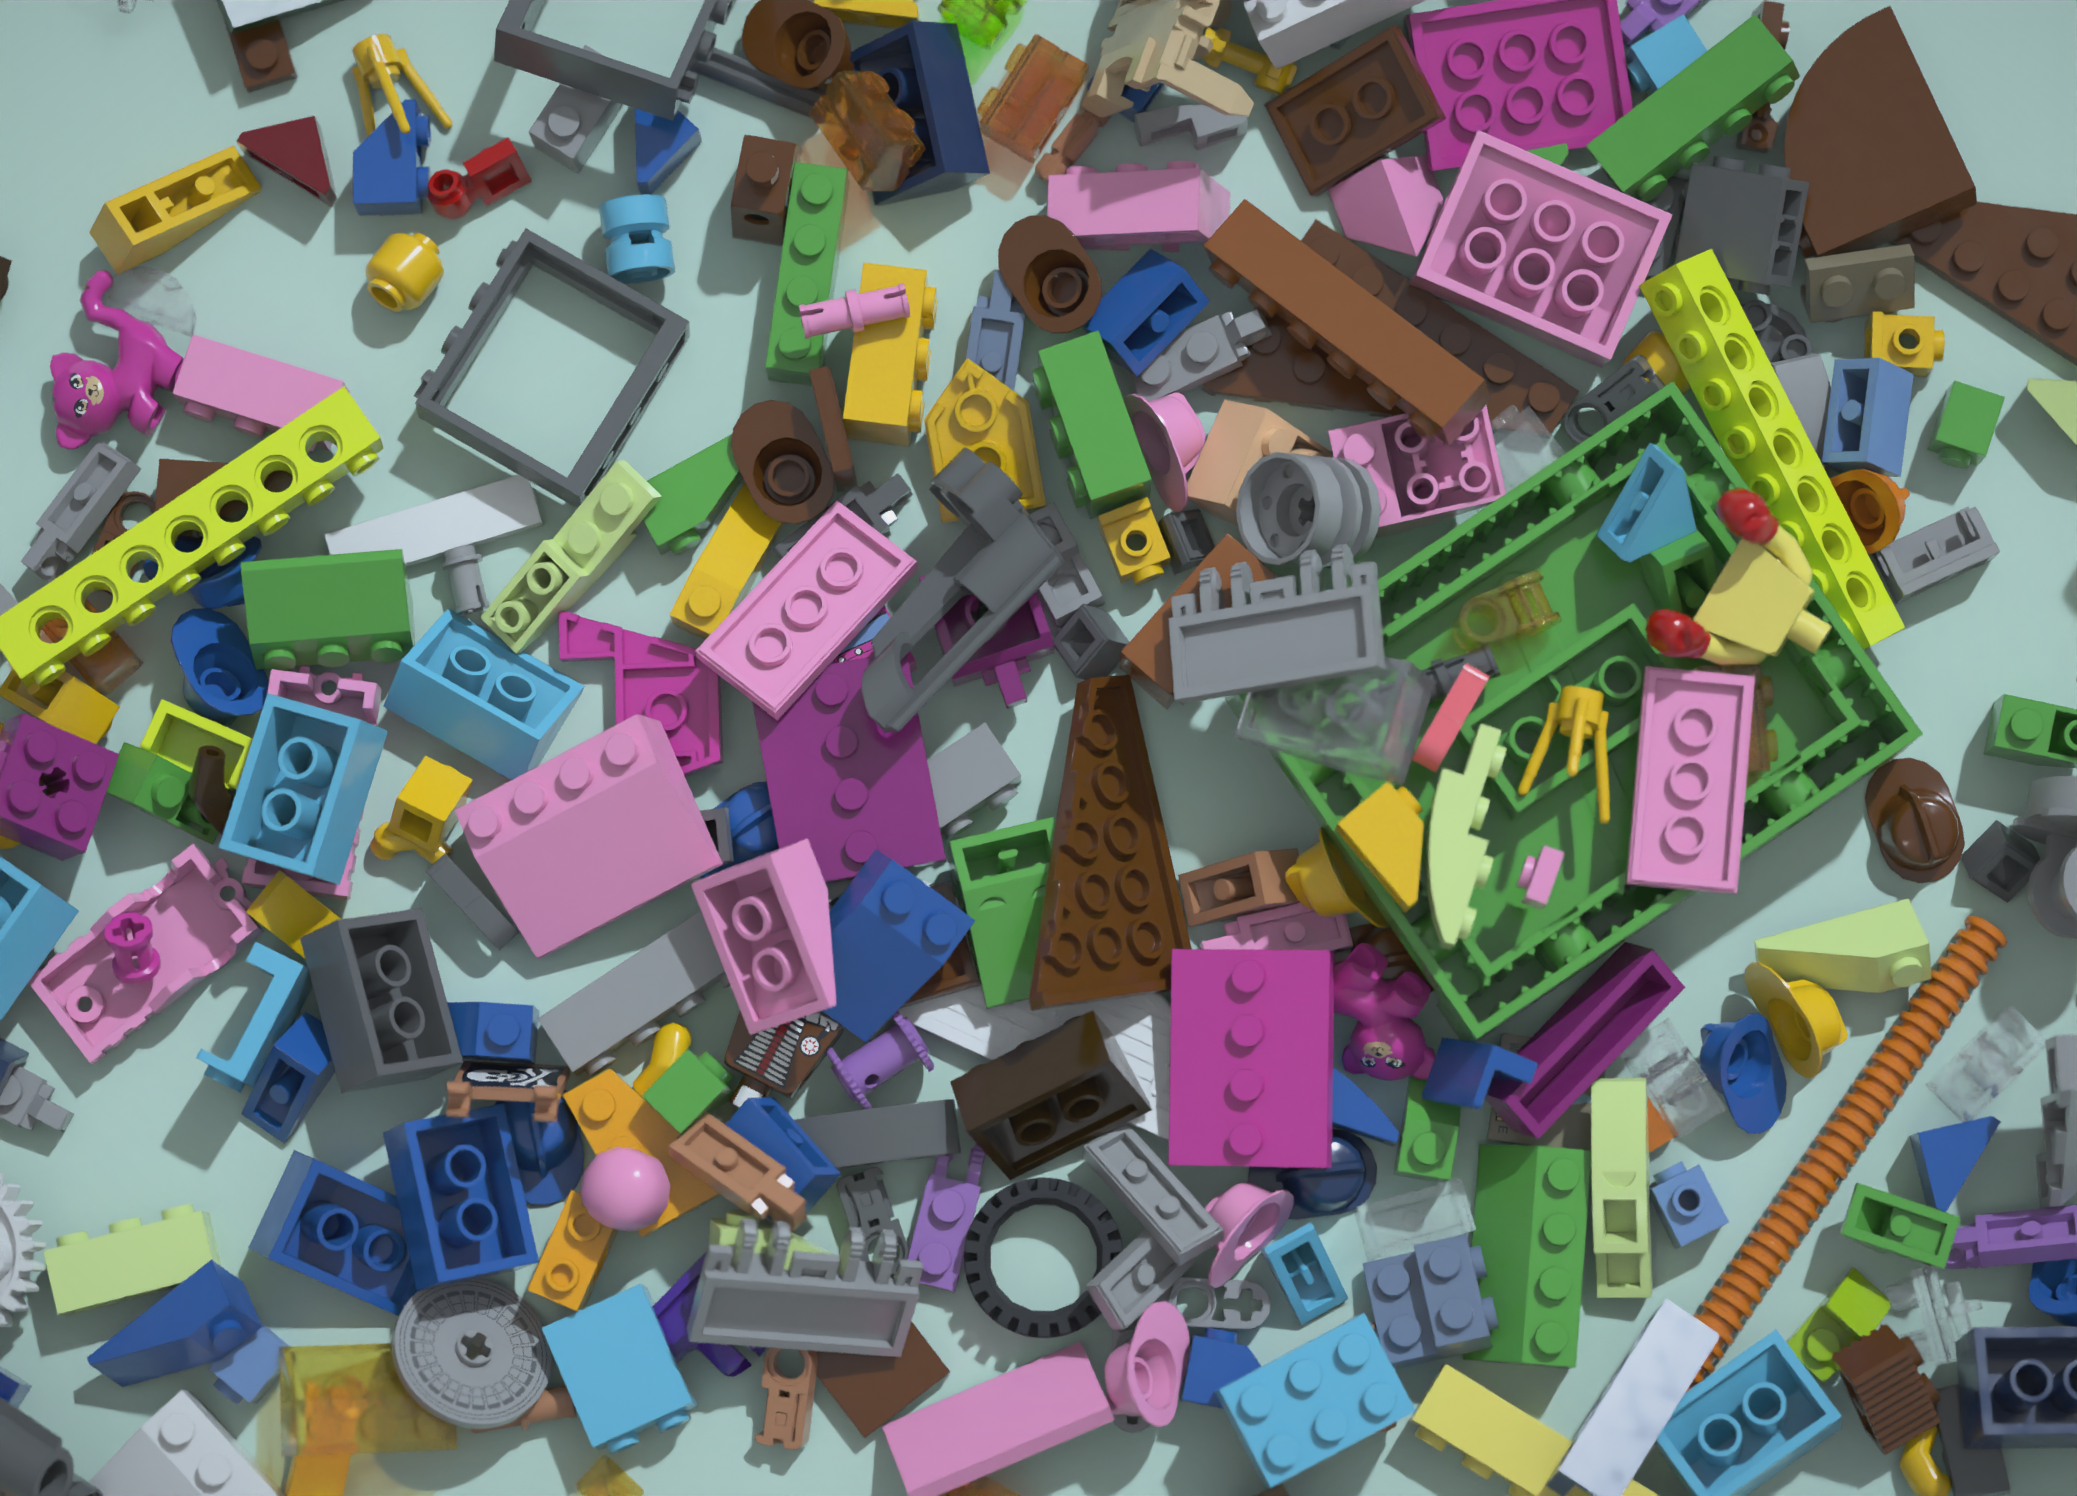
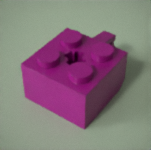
[919,575,1054,709]
[0,713,119,861]

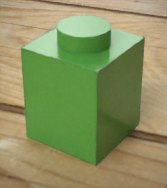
[1927,380,2005,469]

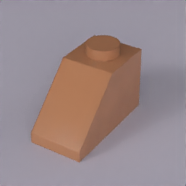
[1178,848,1300,927]

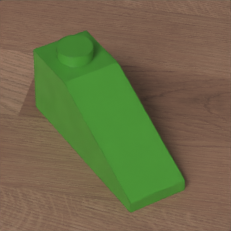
[642,434,743,555]

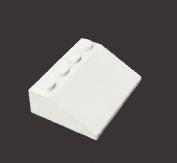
[89,1390,286,1496]

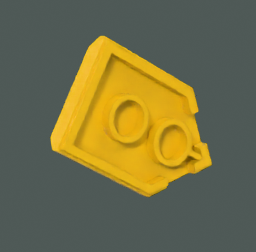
[924,358,1046,523]

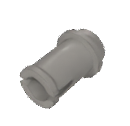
[440,545,490,615]

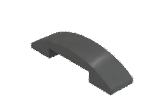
[794,1099,961,1169]

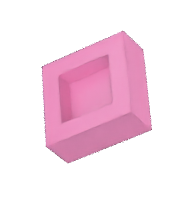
[1516,846,1564,910]

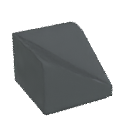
[1053,604,1129,680]
[1961,820,2041,903]

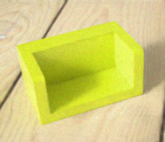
[140,699,253,793]

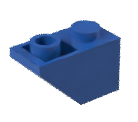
[353,99,431,216]

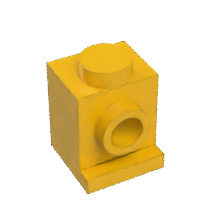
[1864,312,1945,377]
[1098,497,1171,585]

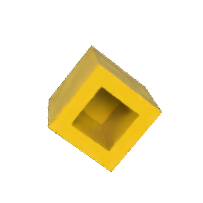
[388,756,473,854]

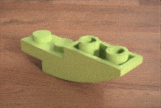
[480,460,662,654]
[1425,724,1507,950]
[1591,1078,1653,1298]

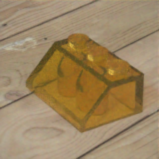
[279,1343,457,1457]

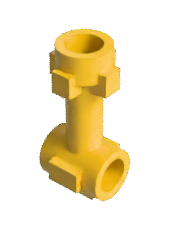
[1200,27,1298,95]

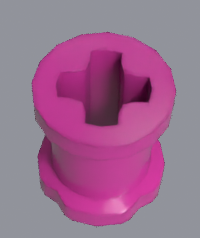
[104,912,161,984]

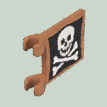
[446,1061,570,1122]

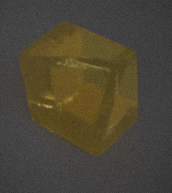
[576,1455,644,1496]

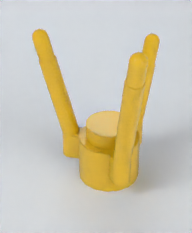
[351,34,453,137]
[1518,686,1610,824]

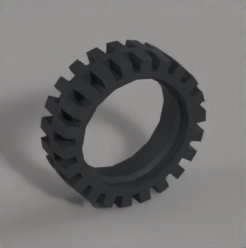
[964,1178,1123,1338]

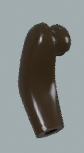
[189,745,234,834]

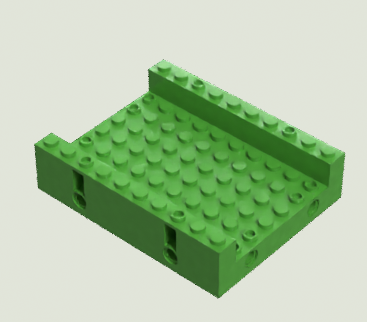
[1225,381,1923,1042]

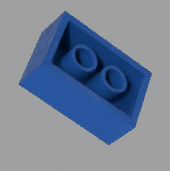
[383,1104,539,1291]

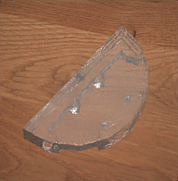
[100,267,197,337]

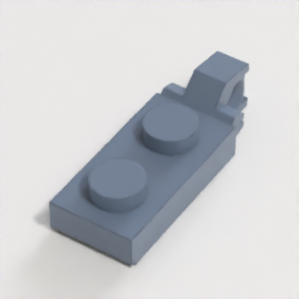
[965,270,1026,391]

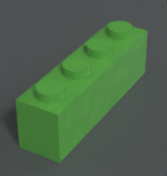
[1586,14,1800,202]
[765,162,850,386]

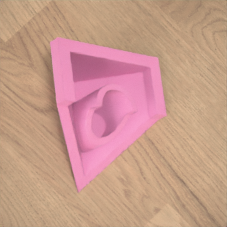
[1328,155,1444,257]

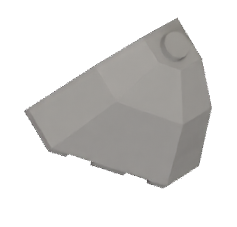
[2035,1035,2077,1209]

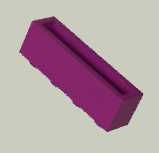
[1485,942,1685,1139]

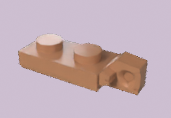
[668,1112,807,1232]

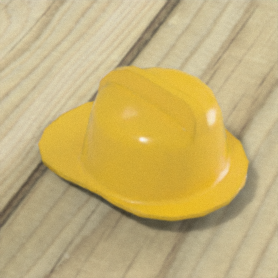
[1285,827,1388,928]
[1745,962,1847,1078]

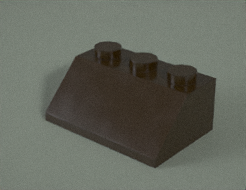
[950,1010,1152,1180]

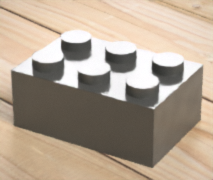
[300,908,463,1093]

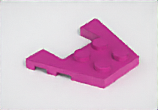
[558,612,723,777]

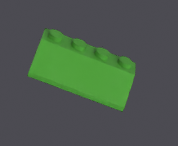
[1462,1144,1591,1369]

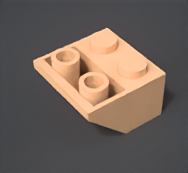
[1187,399,1333,526]

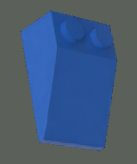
[822,849,975,1042]
[248,1150,418,1316]

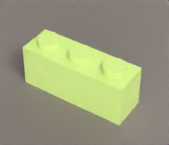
[43,1204,222,1316]

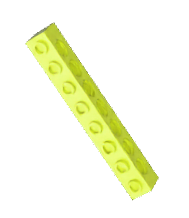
[1639,249,1905,650]
[0,386,383,688]

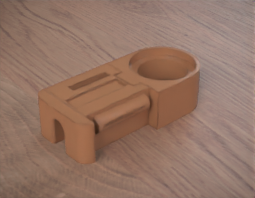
[755,1348,818,1450]

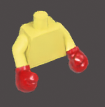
[1645,487,1832,665]

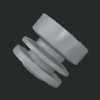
[1236,452,1381,569]

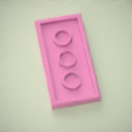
[695,501,918,720]
[1626,666,1755,895]
[882,1341,1115,1496]

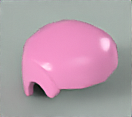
[580,1147,670,1231]

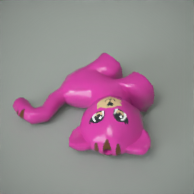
[50,270,184,450]
[1334,943,1436,1081]

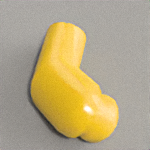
[370,822,453,865]
[633,1022,692,1096]
[1899,1426,1951,1496]

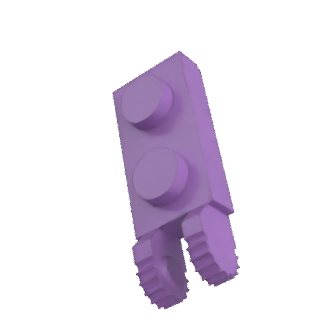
[907,1143,986,1292]

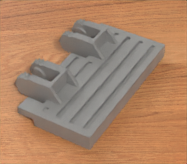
[1169,544,1385,704]
[687,1219,923,1357]

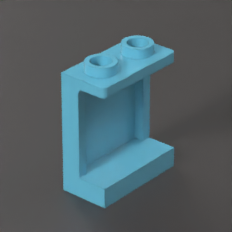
[196,942,313,1093]
[542,1283,698,1455]

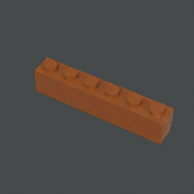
[1203,198,1491,446]

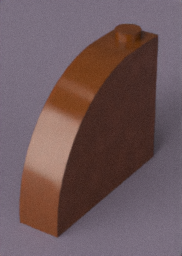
[1784,6,1977,259]

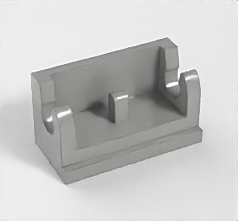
[1872,507,2000,604]

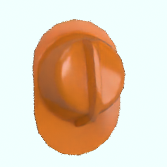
[1829,469,1910,554]

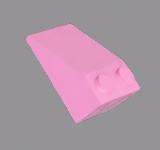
[691,838,836,1035]

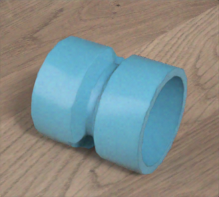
[599,194,675,284]

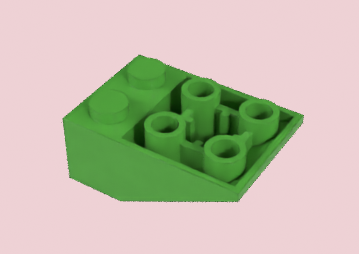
[947,817,1056,1009]

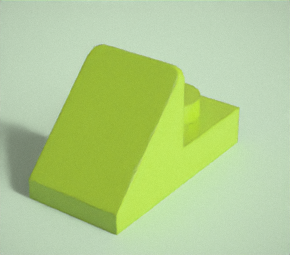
[1786,1267,1894,1384]

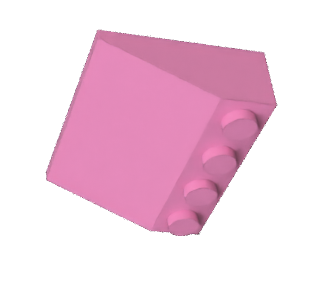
[1409,130,1672,368]
[455,714,723,959]

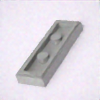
[1083,1123,1224,1266]

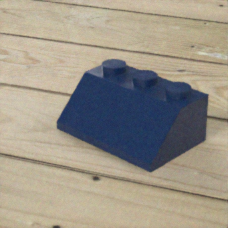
[846,21,990,205]

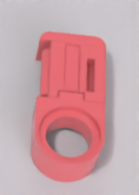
[1411,663,1490,773]

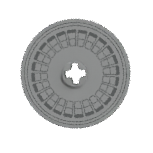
[392,1278,552,1429]

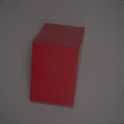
[236,115,337,207]

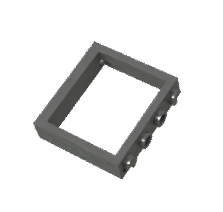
[494,0,734,121]
[414,228,690,508]

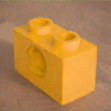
[527,1190,619,1312]

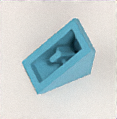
[1597,443,1696,562]
[1261,1222,1348,1325]

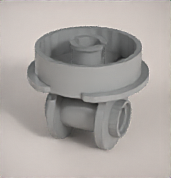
[2013,776,2077,939]

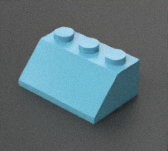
[383,608,584,780]
[1655,1329,1842,1496]

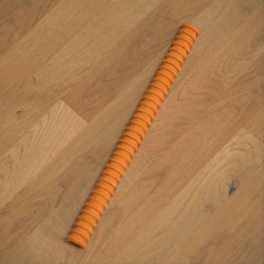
[1686,915,2008,1392]

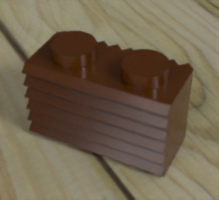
[1832,1324,1941,1455]

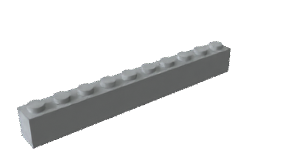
[537,722,1021,1077]

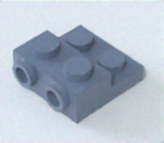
[1362,1234,1499,1369]

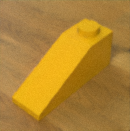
[89,145,262,275]
[669,483,784,640]

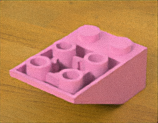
[1328,405,1506,538]

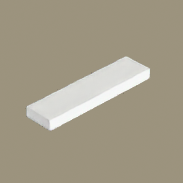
[324,475,543,567]

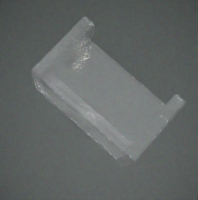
[1353,1178,1476,1262]

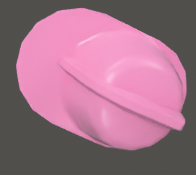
[1124,393,1206,512]
[1205,1182,1294,1288]
[1105,1301,1190,1427]

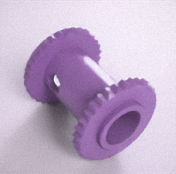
[826,1011,934,1109]

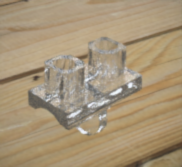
[1886,1266,1983,1366]

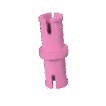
[798,283,911,339]

